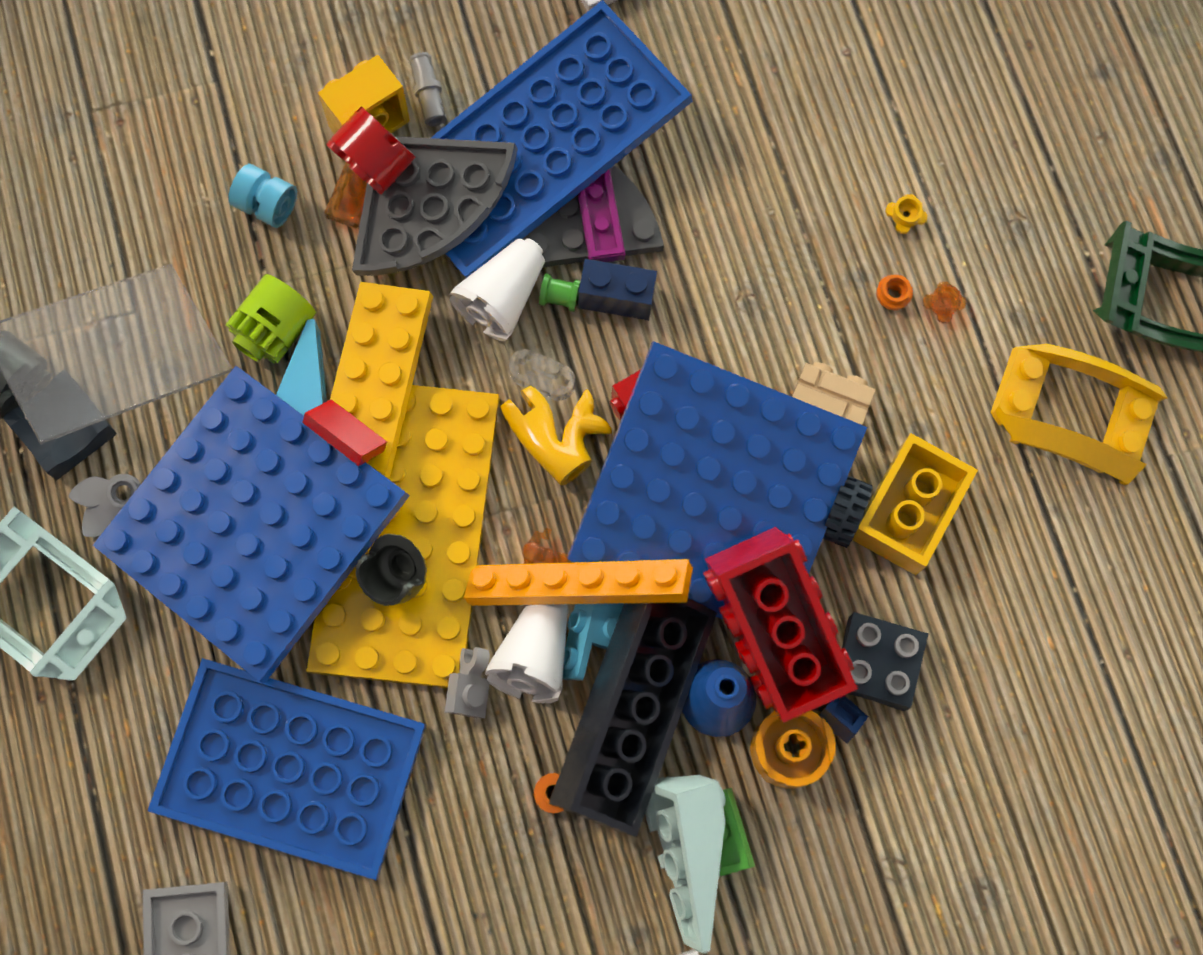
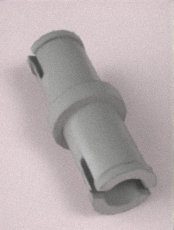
[409,52,447,126]

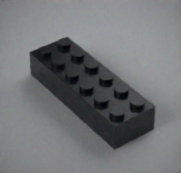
[549,598,718,837]

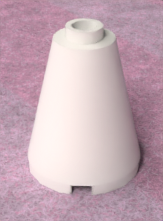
[449,238,545,341]
[485,604,568,703]

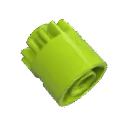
[225,274,316,364]

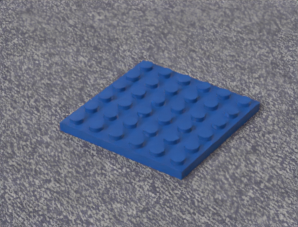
[567,341,867,619]
[93,366,410,683]

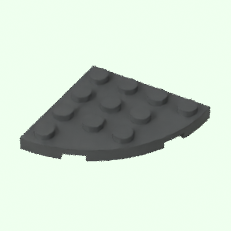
[352,136,518,276]
[522,165,664,268]

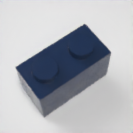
[578,259,657,320]

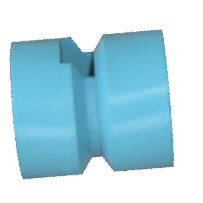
[228,163,297,228]

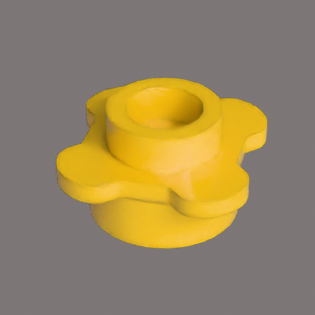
[885,194,928,234]

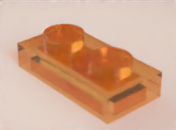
[324,162,367,229]

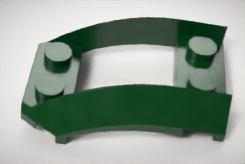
[1093,221,1203,353]

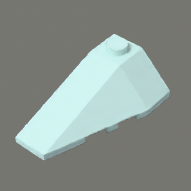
[645,775,725,954]

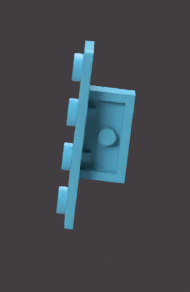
[563,603,624,680]

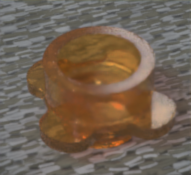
[922,282,966,323]

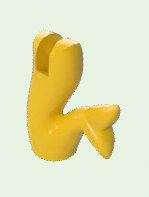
[500,386,612,486]

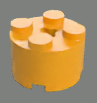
[750,710,836,789]

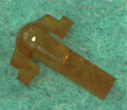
[522,527,574,564]

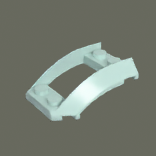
[0,506,127,680]

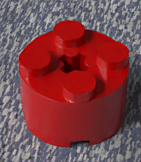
[326,106,415,195]

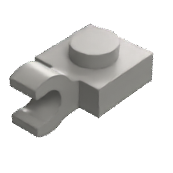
[445,647,490,718]

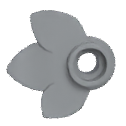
[68,474,141,537]

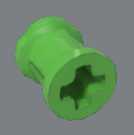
[539,273,581,312]

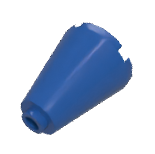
[682,659,757,737]

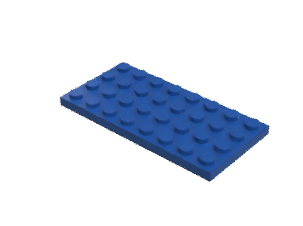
[431,0,693,278]

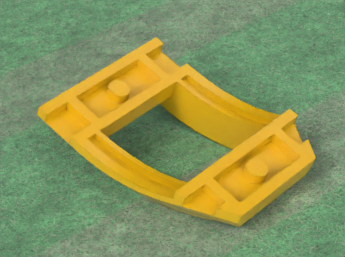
[990,344,1167,486]

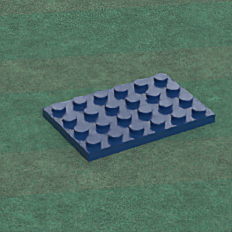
[147,658,427,880]

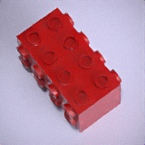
[703,527,858,723]

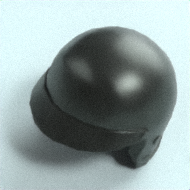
[356,534,427,606]

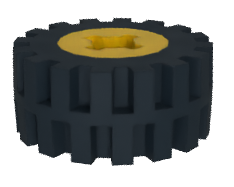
[823,476,873,548]

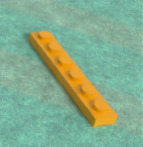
[464,559,693,606]

